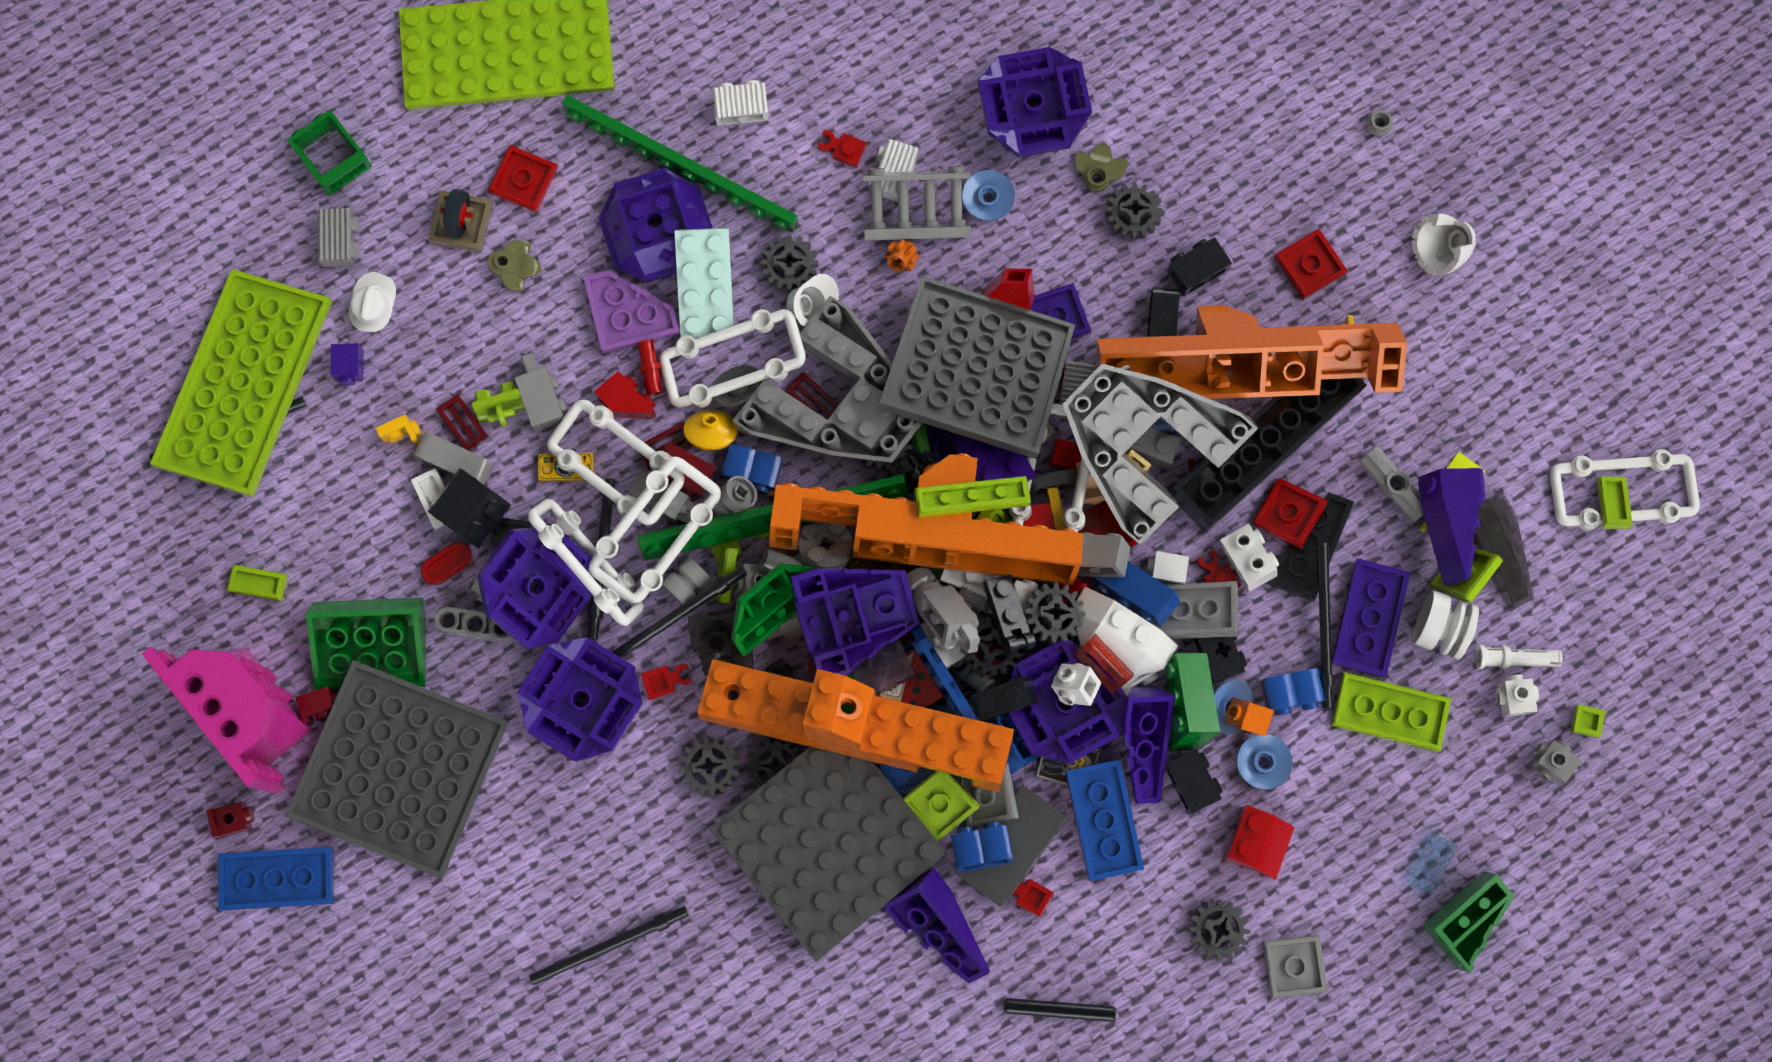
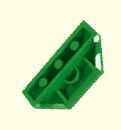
[731,563,816,657]

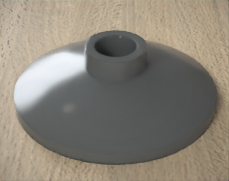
[712,365,762,406]

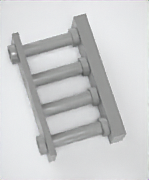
[863,165,971,240]

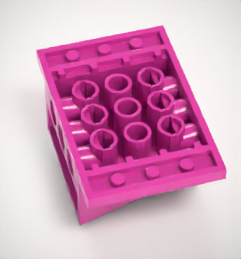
[142,647,312,794]

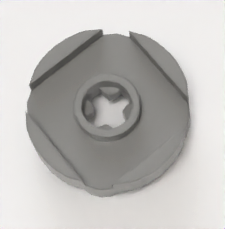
[798,522,854,569]

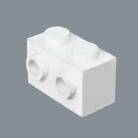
[1220,524,1279,592]

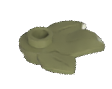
[1075,142,1128,192]
[488,240,542,291]

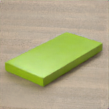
[1331,672,1451,752]

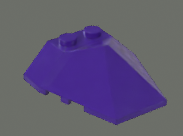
[790,568,920,676]

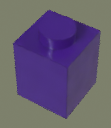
[330,343,364,386]

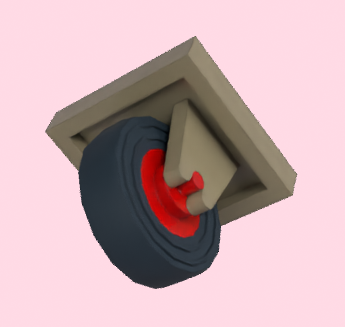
[428,189,494,253]

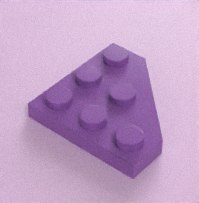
[583,270,680,354]

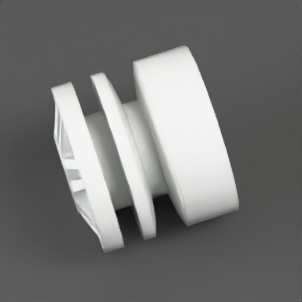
[1412,590,1479,660]

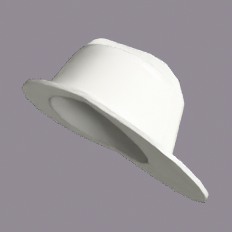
[349,272,396,332]
[787,274,839,327]

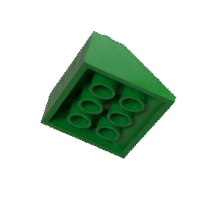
[306,597,426,690]

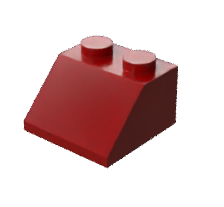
[1223,805,1295,880]

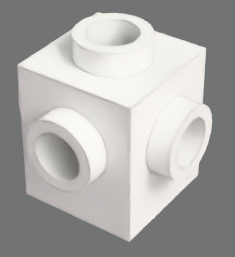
[1051,663,1101,706]
[1495,675,1539,717]

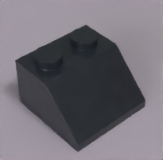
[427,468,511,549]

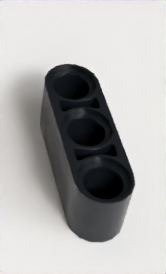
[1147,287,1180,337]

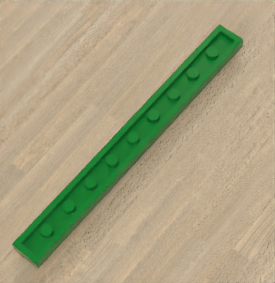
[562,94,798,232]
[637,474,910,561]

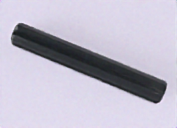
[1004,998,1116,1022]

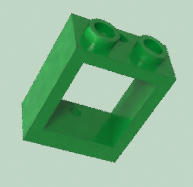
[287,110,372,197]

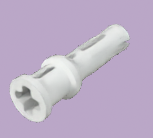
[1475,644,1563,670]

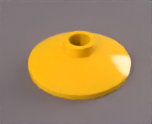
[684,410,738,450]

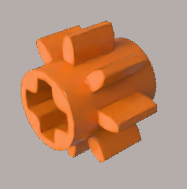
[884,239,920,273]

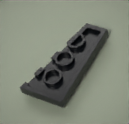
[1265,492,1354,602]

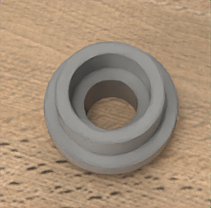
[1366,110,1393,136]

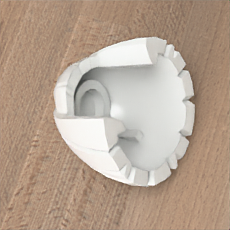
[1412,214,1476,276]

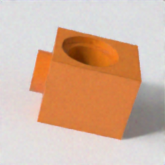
[1224,696,1274,737]

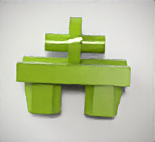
[471,381,525,427]

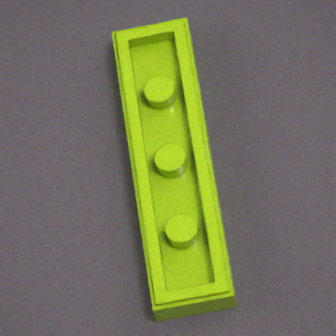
[915,476,1031,518]

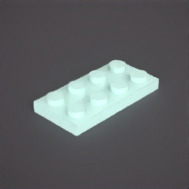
[674,228,734,338]

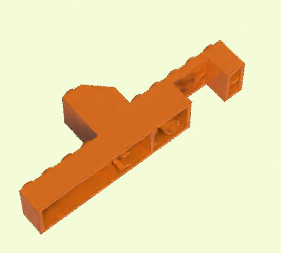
[1096,305,1407,399]
[769,453,1083,585]
[697,659,1014,793]

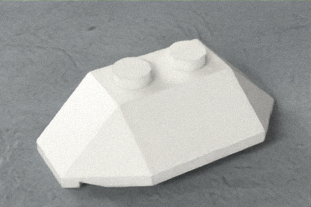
[1075,587,1178,678]

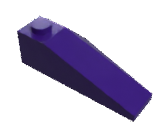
[1418,468,1485,586]
[1122,686,1175,804]
[883,868,990,983]

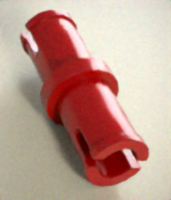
[637,340,663,396]

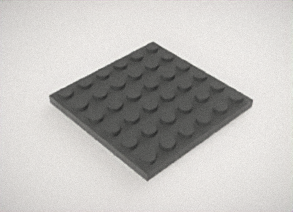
[878,276,1075,459]
[285,660,509,879]
[709,747,947,962]

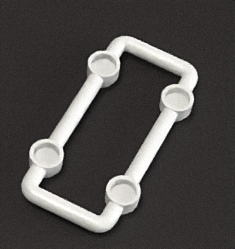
[659,309,806,408]
[547,399,685,525]
[1009,403,1090,532]
[1549,449,1700,531]
[588,457,721,604]
[528,499,644,626]

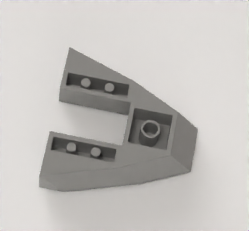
[732,296,922,462]
[1062,364,1258,545]

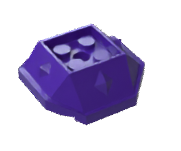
[978,47,1092,158]
[598,168,713,283]
[477,527,592,649]
[517,637,643,762]
[1008,640,1126,764]

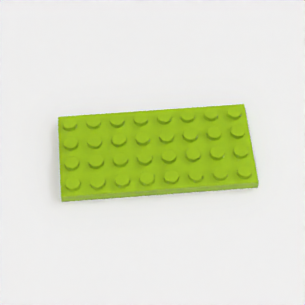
[399,0,615,110]
[150,269,333,497]

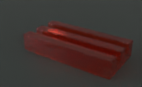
[1074,634,1134,694]

